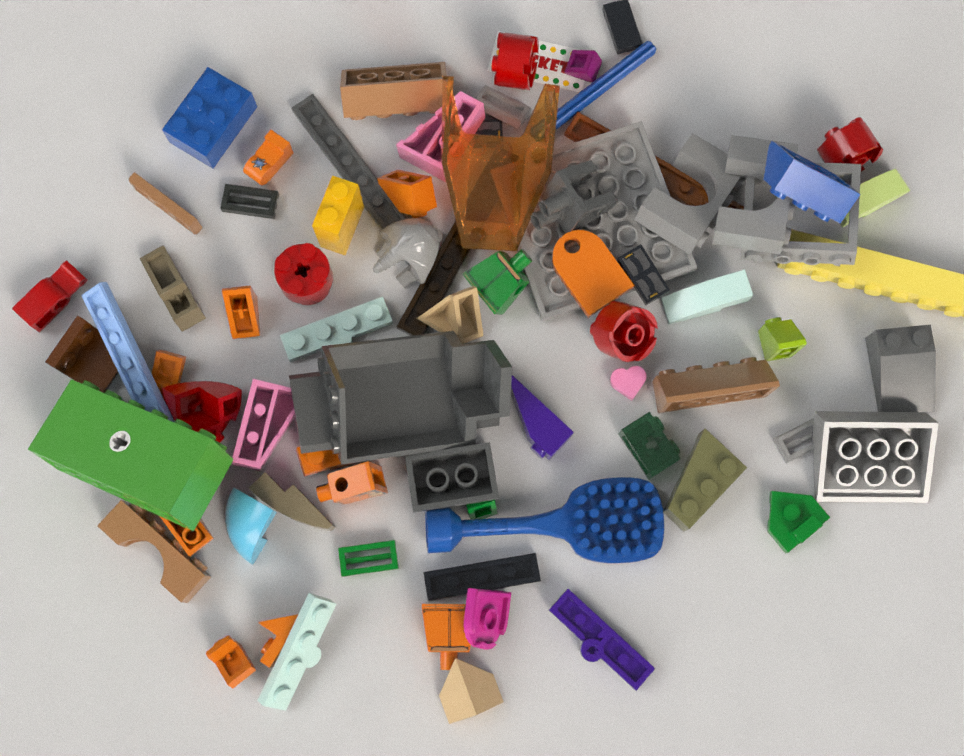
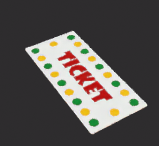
[487,31,584,92]

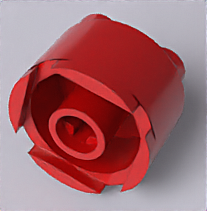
[491,32,539,90]
[817,117,883,172]
[274,243,334,306]
[590,301,658,362]

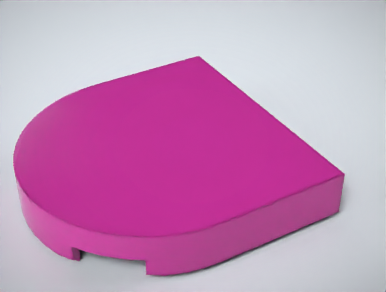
[464,588,511,650]

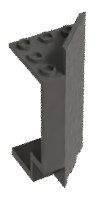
[289,331,512,465]

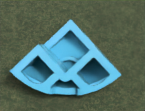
[225,487,277,565]

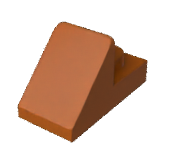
[258,614,298,668]

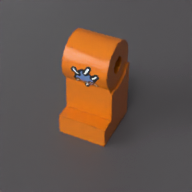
[243,129,294,186]

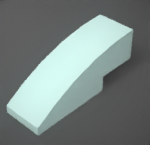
[661,270,753,324]

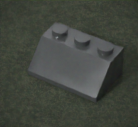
[405,442,499,513]

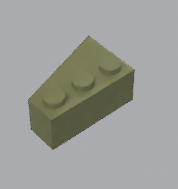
[663,428,747,532]

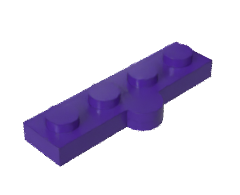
[548,589,655,691]

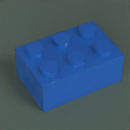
[162,67,258,169]

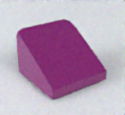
[565,50,602,82]

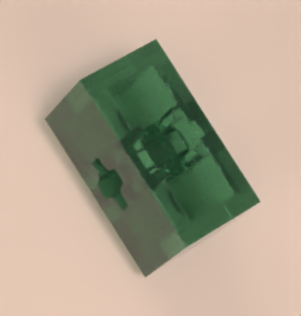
[618,412,681,480]

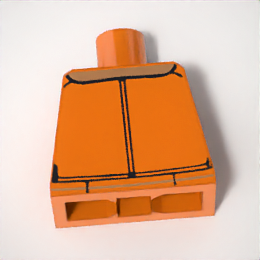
[422,604,471,670]

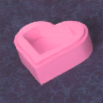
[610,366,646,401]

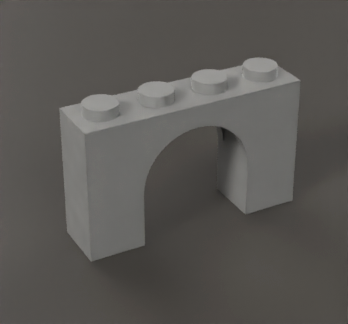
[634,133,746,255]
[712,135,798,255]

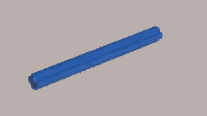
[531,41,656,142]

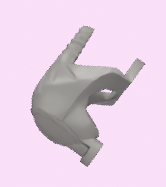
[373,218,443,288]

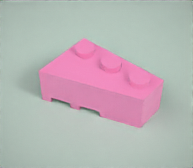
[396,91,486,182]
[232,379,295,471]

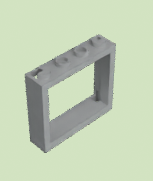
[741,163,861,266]

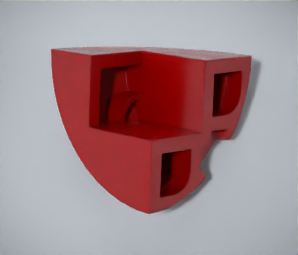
[162,381,242,443]

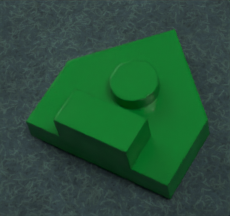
[767,491,830,554]

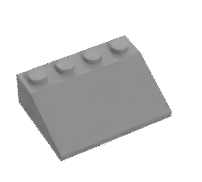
[812,411,938,503]

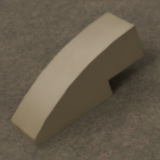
[139,245,206,332]
[249,472,336,531]

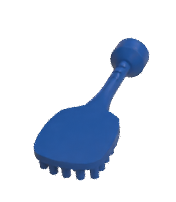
[425,477,665,564]

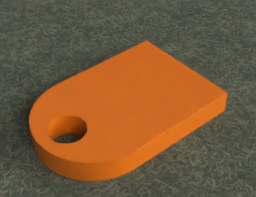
[552,230,634,318]

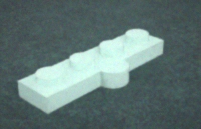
[280,297,393,362]
[257,593,336,711]

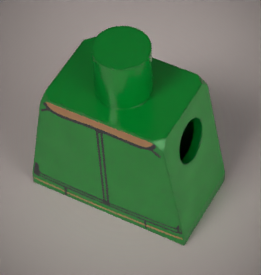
[462,249,532,315]

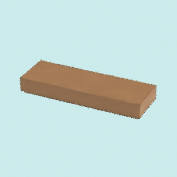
[128,172,203,235]

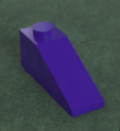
[511,375,574,460]

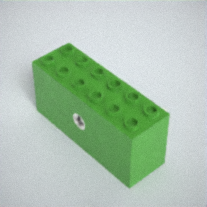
[28,379,234,531]

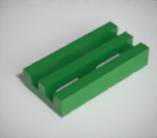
[338,540,399,577]

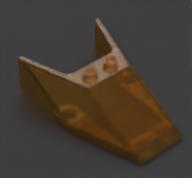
[441,75,560,251]

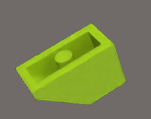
[758,317,807,362]

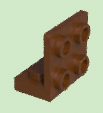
[45,315,119,393]

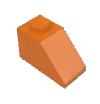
[377,170,437,218]

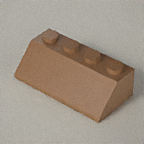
[340,62,449,120]
[652,357,780,413]

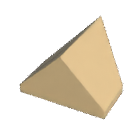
[417,286,483,344]
[439,658,503,724]

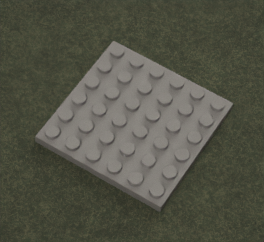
[490,121,698,322]

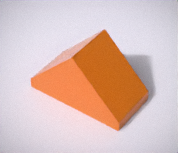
[222,286,260,339]

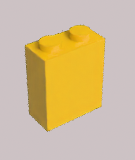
[312,175,364,256]

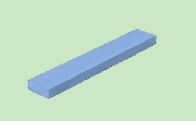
[81,282,175,422]

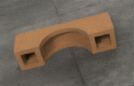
[97,500,211,603]

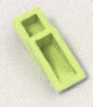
[840,169,910,228]

